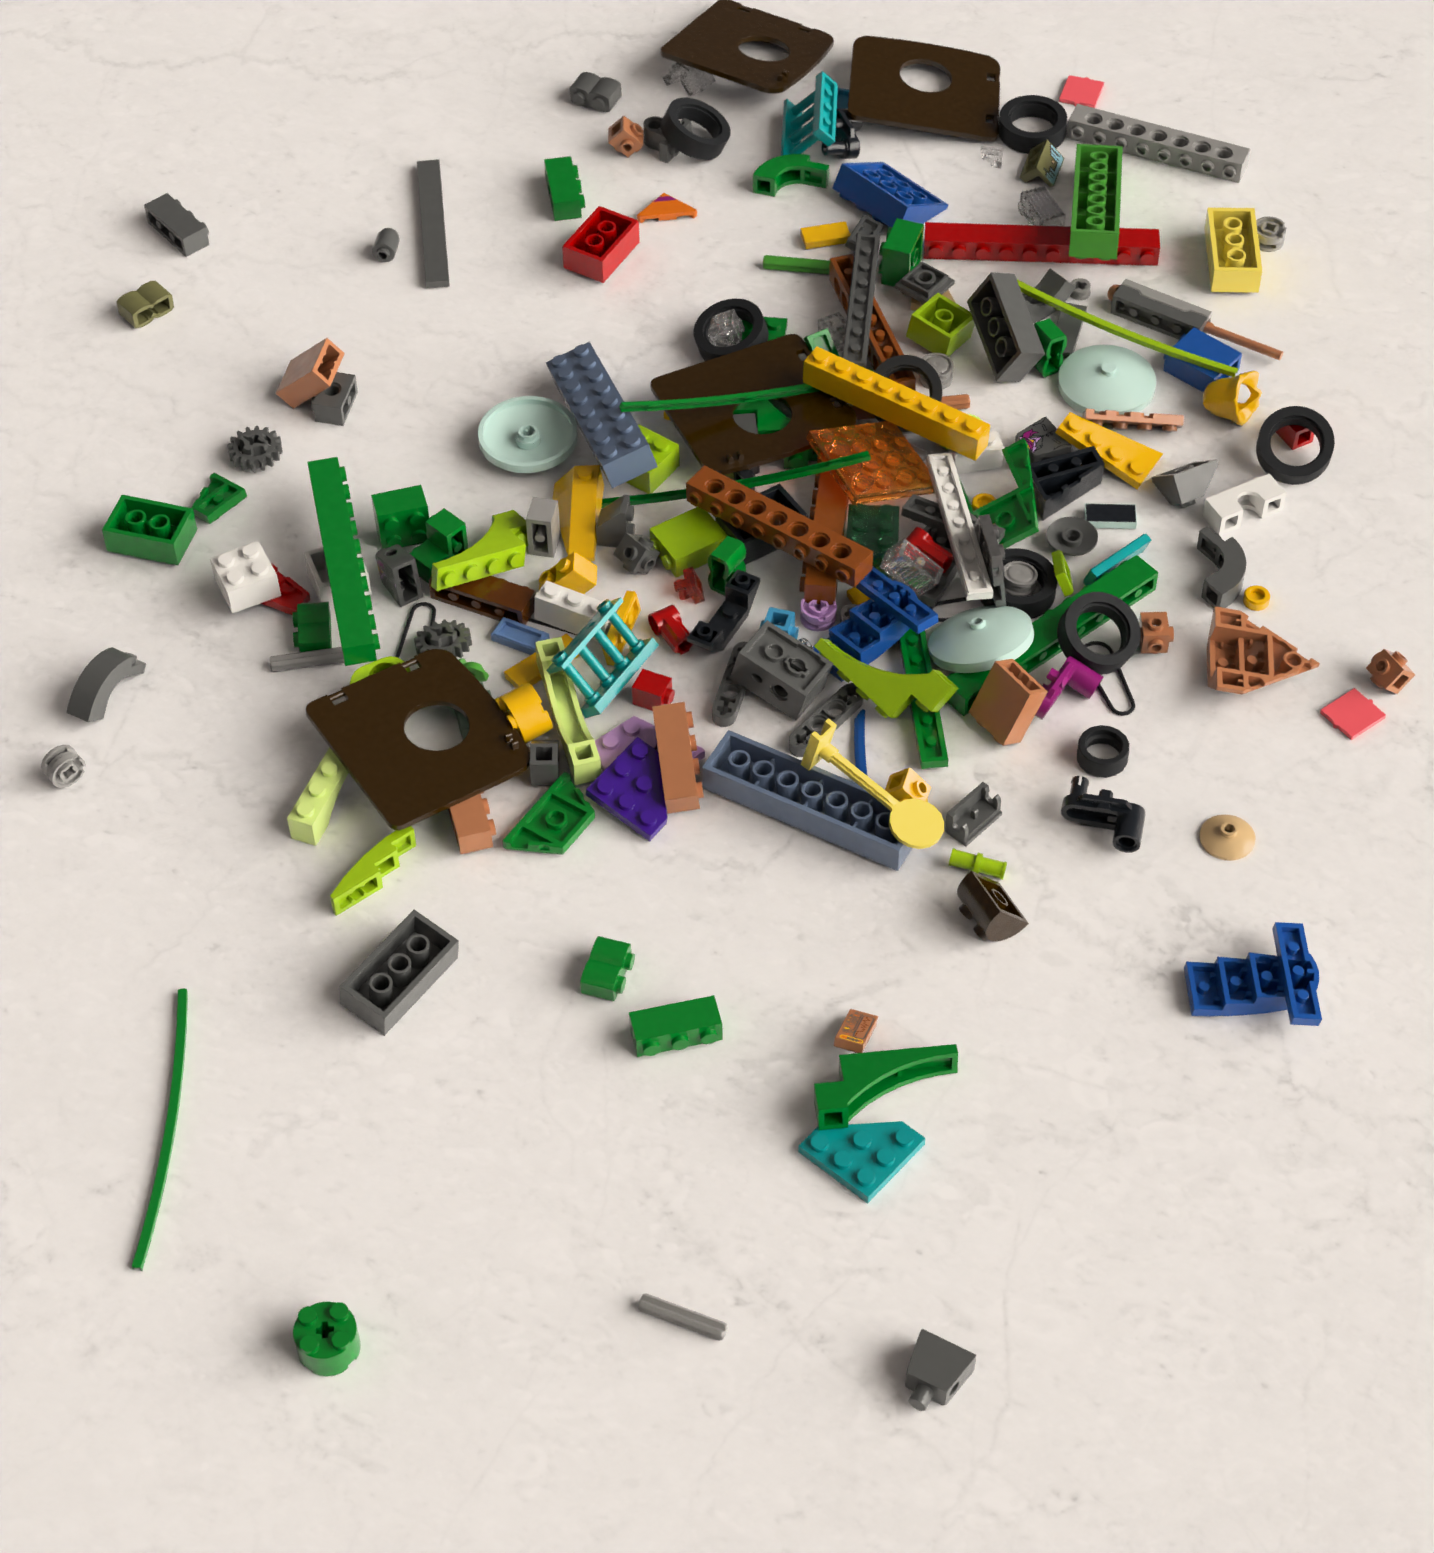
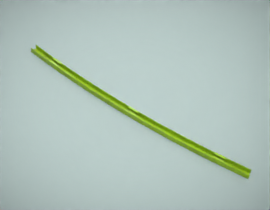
[1017,279,1238,377]

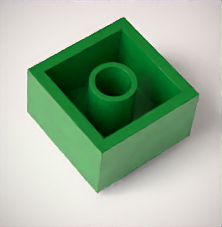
[878,218,924,287]
[371,485,429,549]

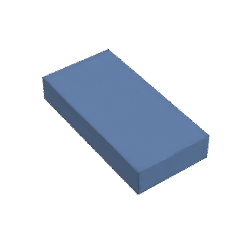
[491,617,550,655]

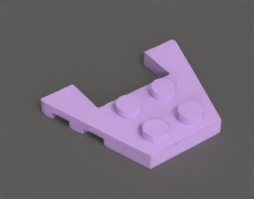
[595,716,705,771]

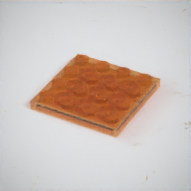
[806,421,935,505]

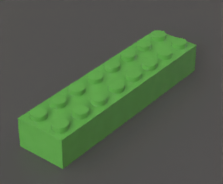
[1069,144,1123,261]

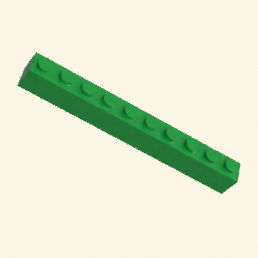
[307,457,380,666]
[947,555,1158,716]

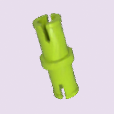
[948,848,1007,880]

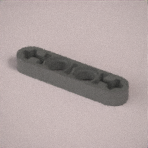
[712,642,748,727]
[789,683,864,757]

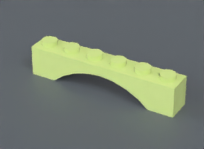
[535,637,601,785]
[287,747,348,846]

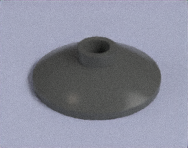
[1047,517,1098,556]

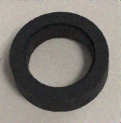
[999,95,1067,154]
[661,98,731,160]
[693,298,769,361]
[874,355,942,432]
[1256,406,1335,485]
[980,548,1058,619]
[1057,592,1141,674]

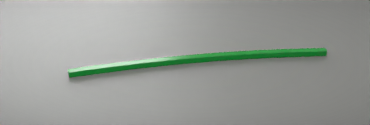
[619,370,874,412]
[601,451,871,508]
[132,988,188,1271]

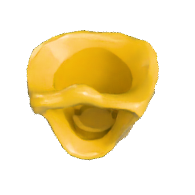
[1203,371,1262,426]

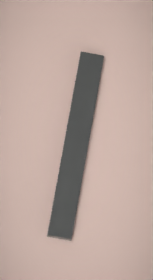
[417,159,450,288]
[842,234,880,368]

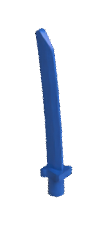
[854,709,867,783]

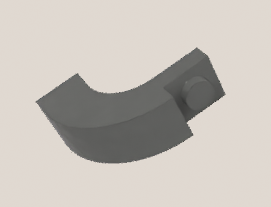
[1022,269,1076,323]
[1197,527,1246,608]
[66,647,146,722]

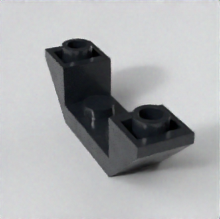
[687,569,760,651]

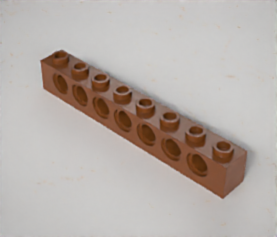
[829,254,916,390]
[686,465,873,588]

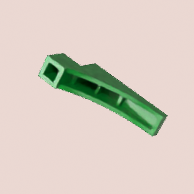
[814,1044,958,1130]

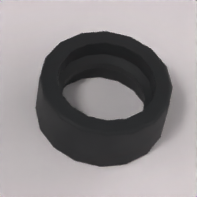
[1077,725,1130,778]

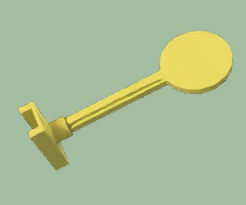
[801,718,944,849]

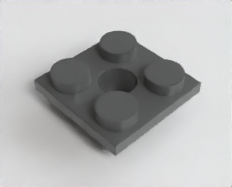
[895,262,955,305]

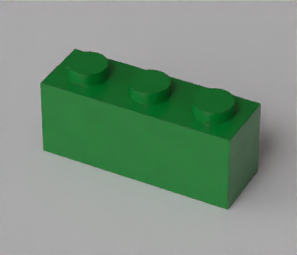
[544,156,585,221]
[629,995,723,1057]

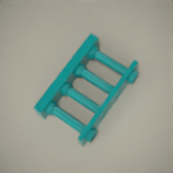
[780,71,838,156]
[546,597,659,718]

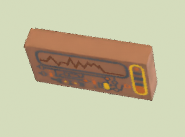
[834,1009,878,1053]

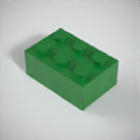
[102,494,197,565]

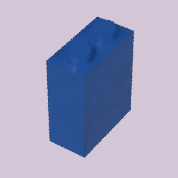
[1163,328,1242,393]

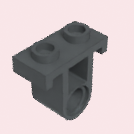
[643,116,693,163]

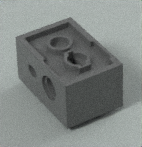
[730,620,834,721]

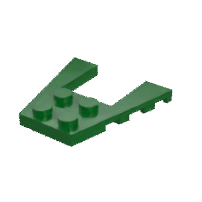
[958,438,1039,549]

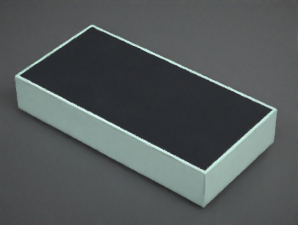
[1084,503,1137,529]

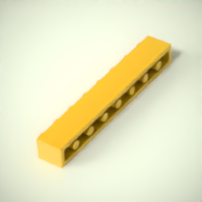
[803,346,990,461]

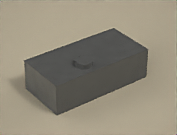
[967,272,1045,382]
[339,910,459,1036]

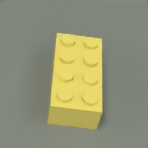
[1204,208,1262,293]

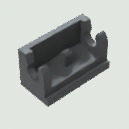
[945,782,1002,847]

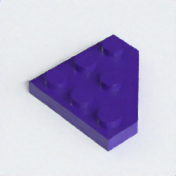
[585,737,668,842]

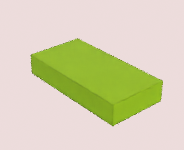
[1051,549,1074,597]

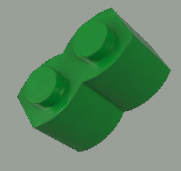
[1034,318,1067,377]
[708,536,746,596]
[293,601,332,652]
[580,936,635,1001]

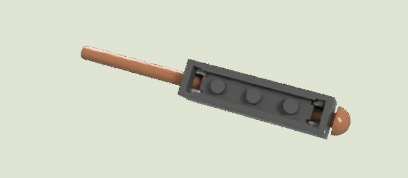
[1107,279,1284,360]

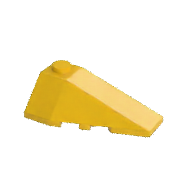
[552,465,604,561]

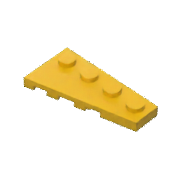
[1055,412,1163,489]

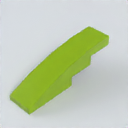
[330,826,416,916]

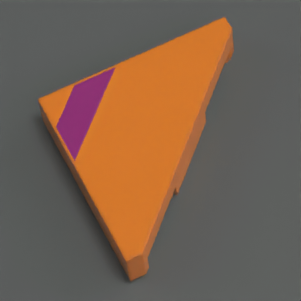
[637,193,697,223]

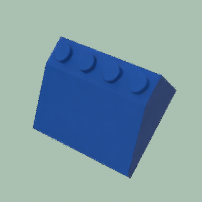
[832,162,949,228]

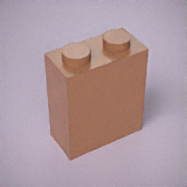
[275,338,345,409]
[969,659,1048,746]

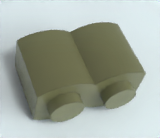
[116,281,174,328]

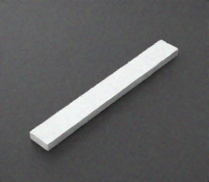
[926,453,993,601]

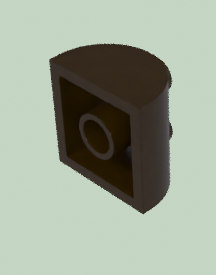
[957,871,1029,941]

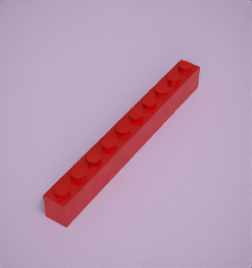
[924,222,1160,266]

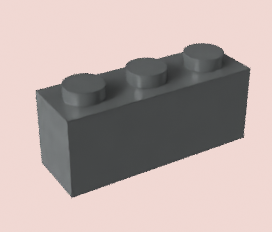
[144,193,209,257]

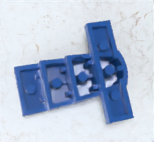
[811,567,939,682]
[1184,922,1322,1026]

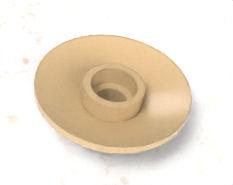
[1199,815,1255,861]

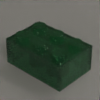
[847,504,900,577]

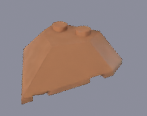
[1206,606,1320,694]

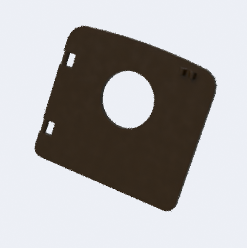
[660,0,834,94]
[847,36,1000,142]
[650,334,857,475]
[306,649,530,830]

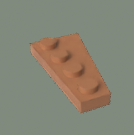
[1082,409,1184,432]

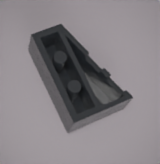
[1030,446,1105,521]

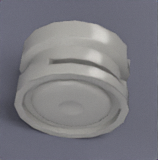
[1256,216,1287,252]
[919,353,954,389]
[1003,561,1038,596]
[41,745,86,788]

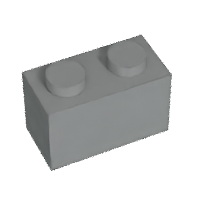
[526,497,561,558]

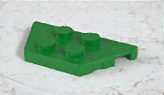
[502,771,595,855]

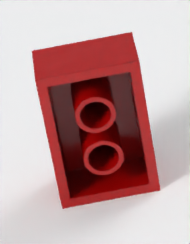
[562,206,640,283]

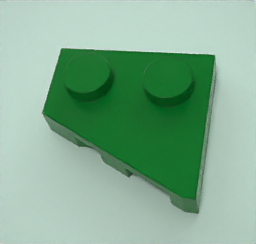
[191,473,247,524]

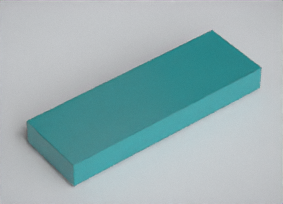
[1083,534,1152,585]

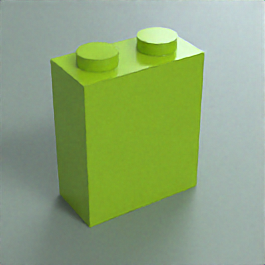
[649,507,728,578]

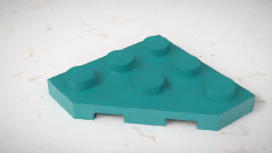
[798,1121,926,1203]

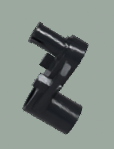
[821,109,863,159]
[1061,776,1145,853]

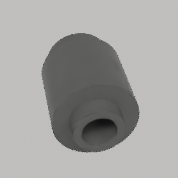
[372,228,400,262]

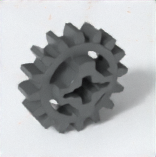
[227,426,283,472]
[414,619,472,658]

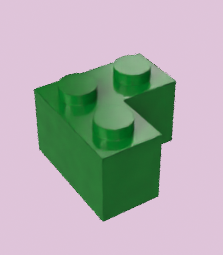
[409,508,468,583]

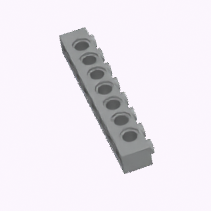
[1067,104,1250,183]

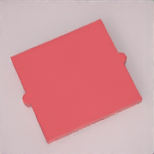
[1059,75,1104,108]
[1320,688,1386,740]

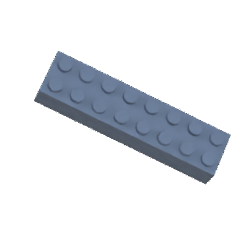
[546,341,658,488]
[702,730,912,871]

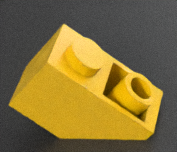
[539,551,597,594]

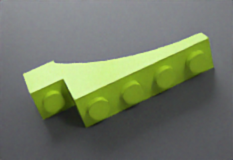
[431,510,528,591]
[814,638,959,718]

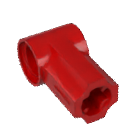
[899,527,954,574]
[648,605,694,655]

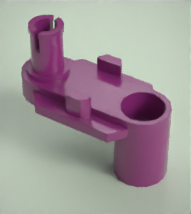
[1035,656,1104,720]

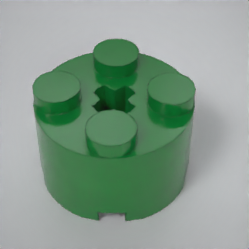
[293,1302,361,1376]

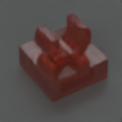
[674,567,705,604]

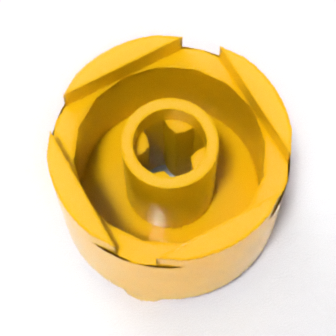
[494,683,553,744]

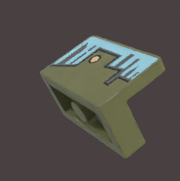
[1020,139,1064,187]

